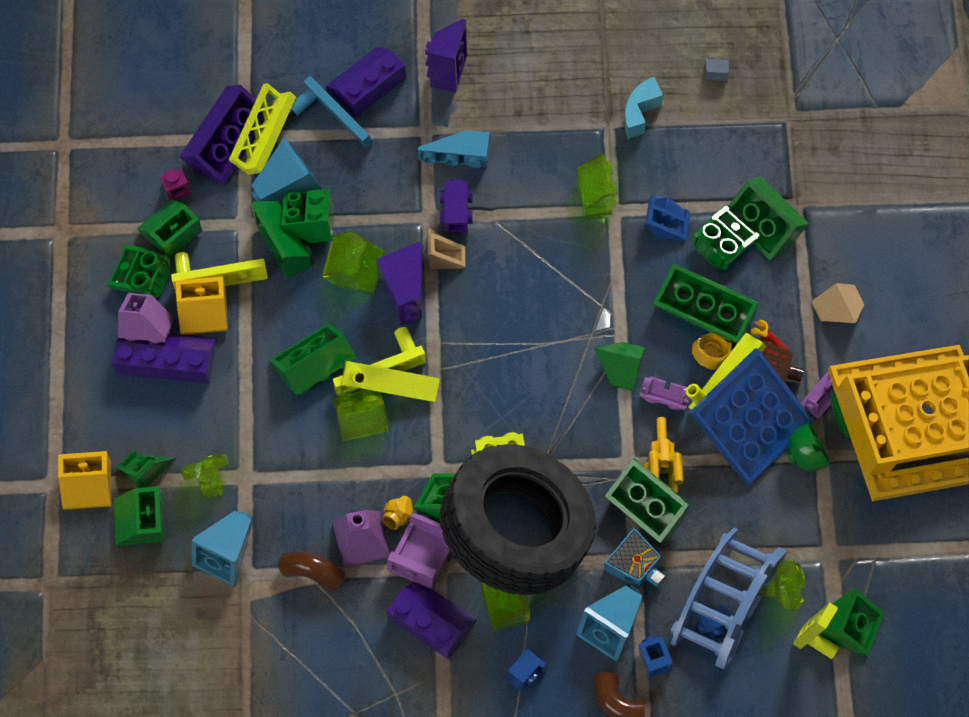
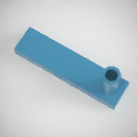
[291,76,373,149]

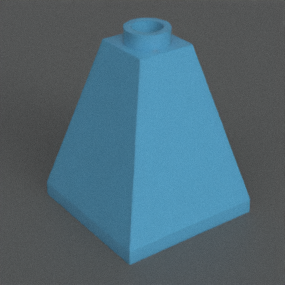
[251,139,322,202]
[192,511,252,587]
[576,586,642,662]

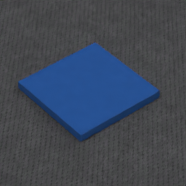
[689,348,814,485]

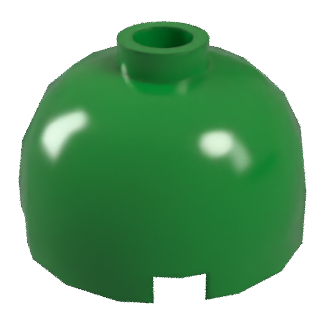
[786,422,830,472]

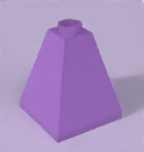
[333,510,390,568]

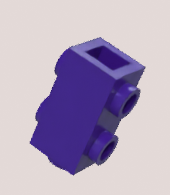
[440,179,473,233]

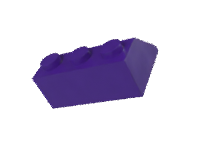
[425,19,468,92]
[326,47,406,117]
[386,582,477,660]

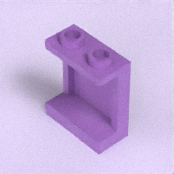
[387,513,450,589]

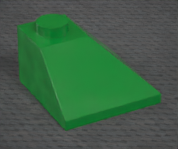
[414,473,455,523]
[820,589,885,657]

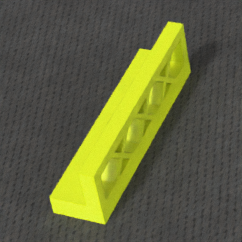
[229,83,296,175]

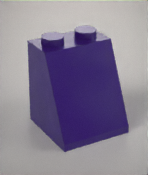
[376,241,423,325]

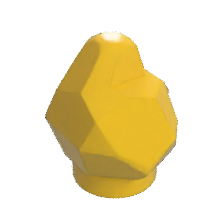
[382,496,413,530]

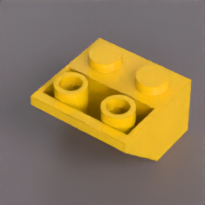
[176,277,228,335]
[58,451,112,510]

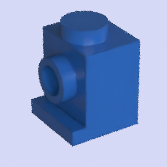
[695,604,731,639]
[638,636,673,678]
[508,649,546,691]

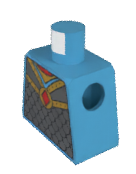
[604,528,666,588]

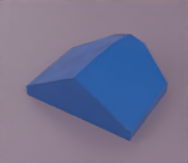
[645,195,691,241]

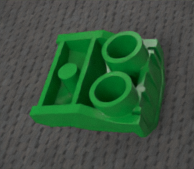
[692,206,760,270]
[106,245,170,299]

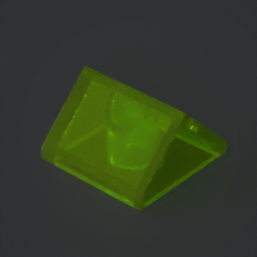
[481,583,530,631]

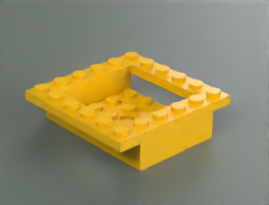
[828,345,969,502]

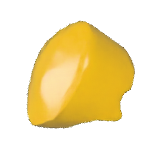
[692,333,732,370]

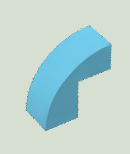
[625,76,663,139]

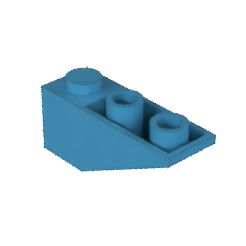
[418,130,490,168]

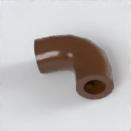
[278,552,345,591]
[593,672,645,717]

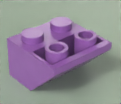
[118,293,174,343]

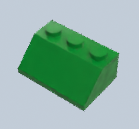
[728,177,809,261]
[251,201,313,278]
[269,323,356,395]
[605,458,690,543]

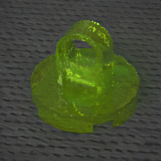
[180,453,229,498]
[760,560,805,610]

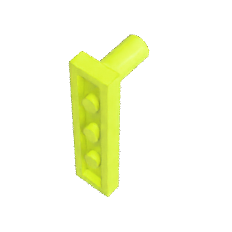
[171,252,268,294]
[333,327,426,396]
[686,333,766,410]
[341,361,440,402]
[793,602,839,659]

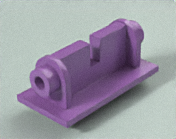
[801,372,835,420]
[639,376,689,410]

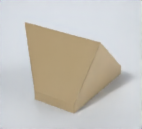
[428,228,465,269]
[811,283,864,323]

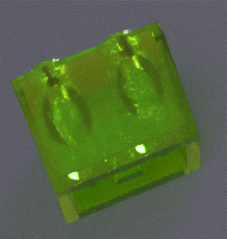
[577,153,617,219]
[322,231,385,293]
[333,389,390,441]

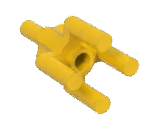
[644,417,683,494]

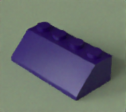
[179,85,264,185]
[112,334,217,384]

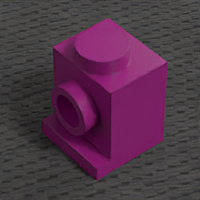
[160,168,191,201]

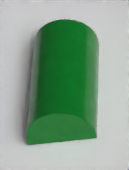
[653,263,759,344]

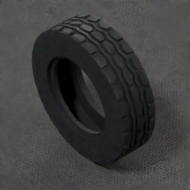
[439,444,596,595]

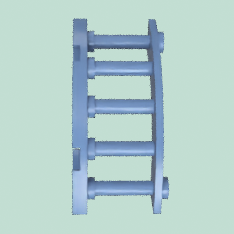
[670,527,787,669]

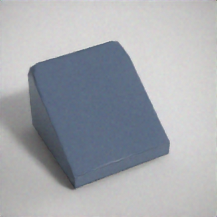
[705,59,729,81]

